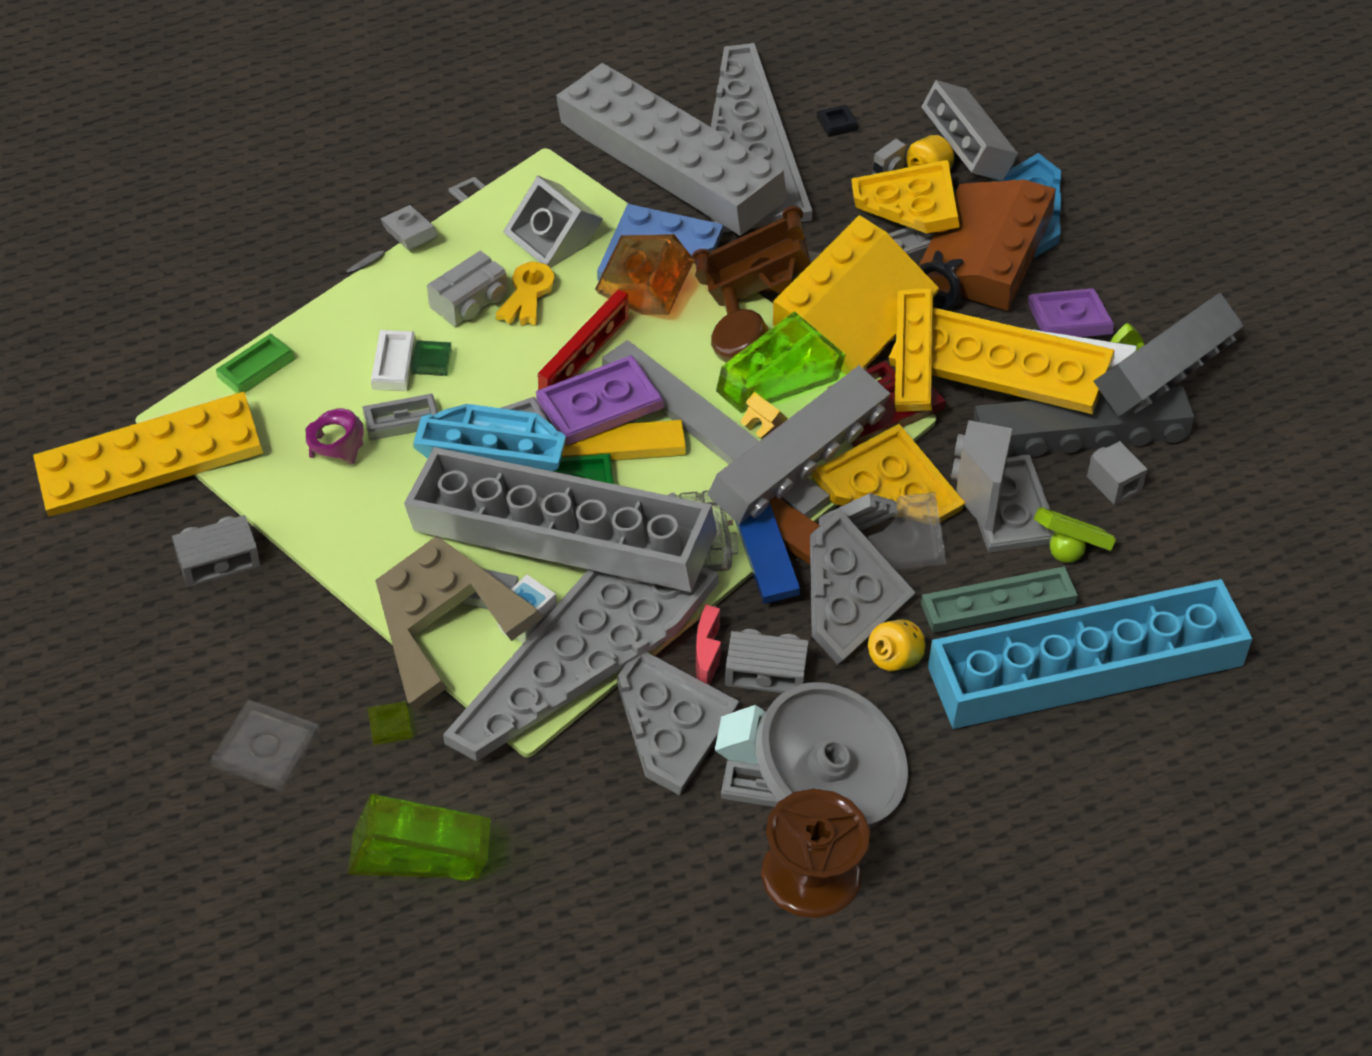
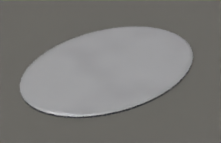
[346,251,384,273]

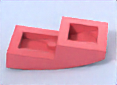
[696,604,721,686]

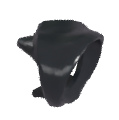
[919,250,964,311]

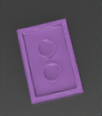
[536,355,664,445]

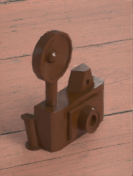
[691,206,811,364]

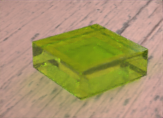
[367,701,413,745]

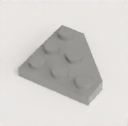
[810,509,915,665]
[617,652,739,795]

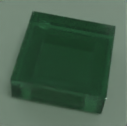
[412,340,452,376]

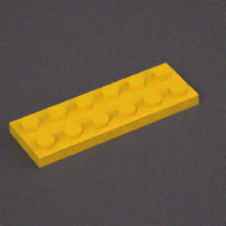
[889,308,1115,414]
[33,391,263,517]

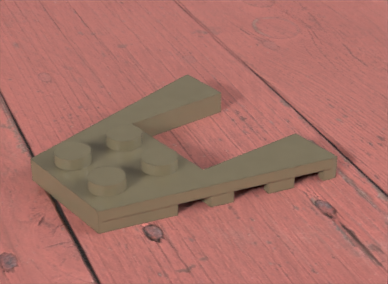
[375,536,543,711]

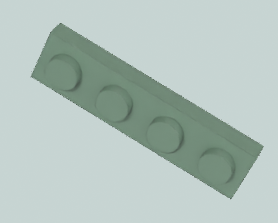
[921,566,1078,633]

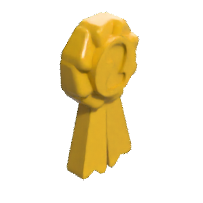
[496,262,555,326]

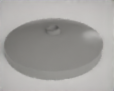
[755,682,908,829]

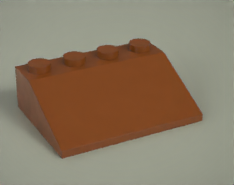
[919,179,1056,311]

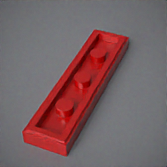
[538,289,629,390]

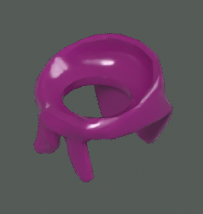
[305,408,364,465]

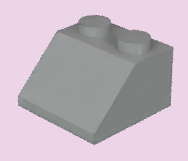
[503,176,603,268]
[951,420,1012,531]

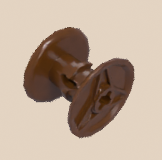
[761,788,870,918]

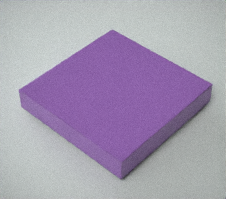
[1028,288,1114,337]

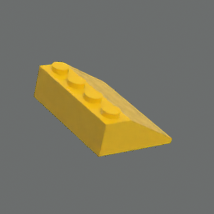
[773,215,939,375]

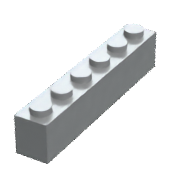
[707,365,890,524]

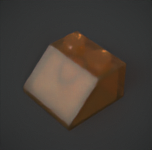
[595,234,694,315]

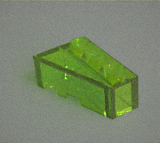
[716,311,846,413]
[347,794,491,880]

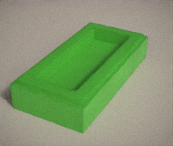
[216,333,295,393]

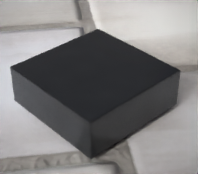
[817,105,858,137]

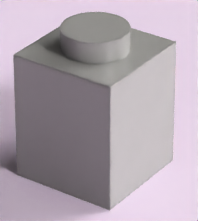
[1087,441,1147,504]

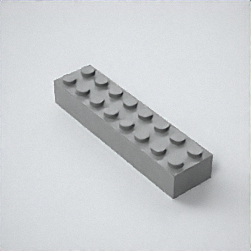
[556,63,787,236]
[404,447,717,592]

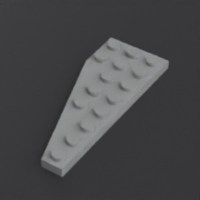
[710,43,812,232]
[443,566,719,761]

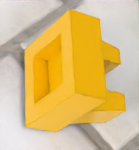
[741,392,788,439]

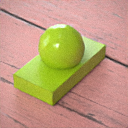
[1034,507,1116,563]

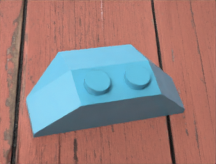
[413,404,566,471]

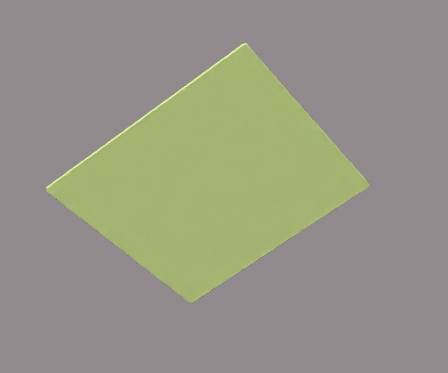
[135,148,936,758]

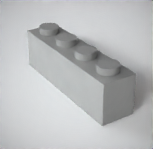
[921,80,1018,181]

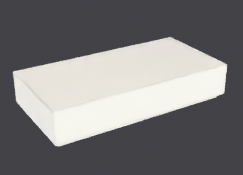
[371,330,415,391]

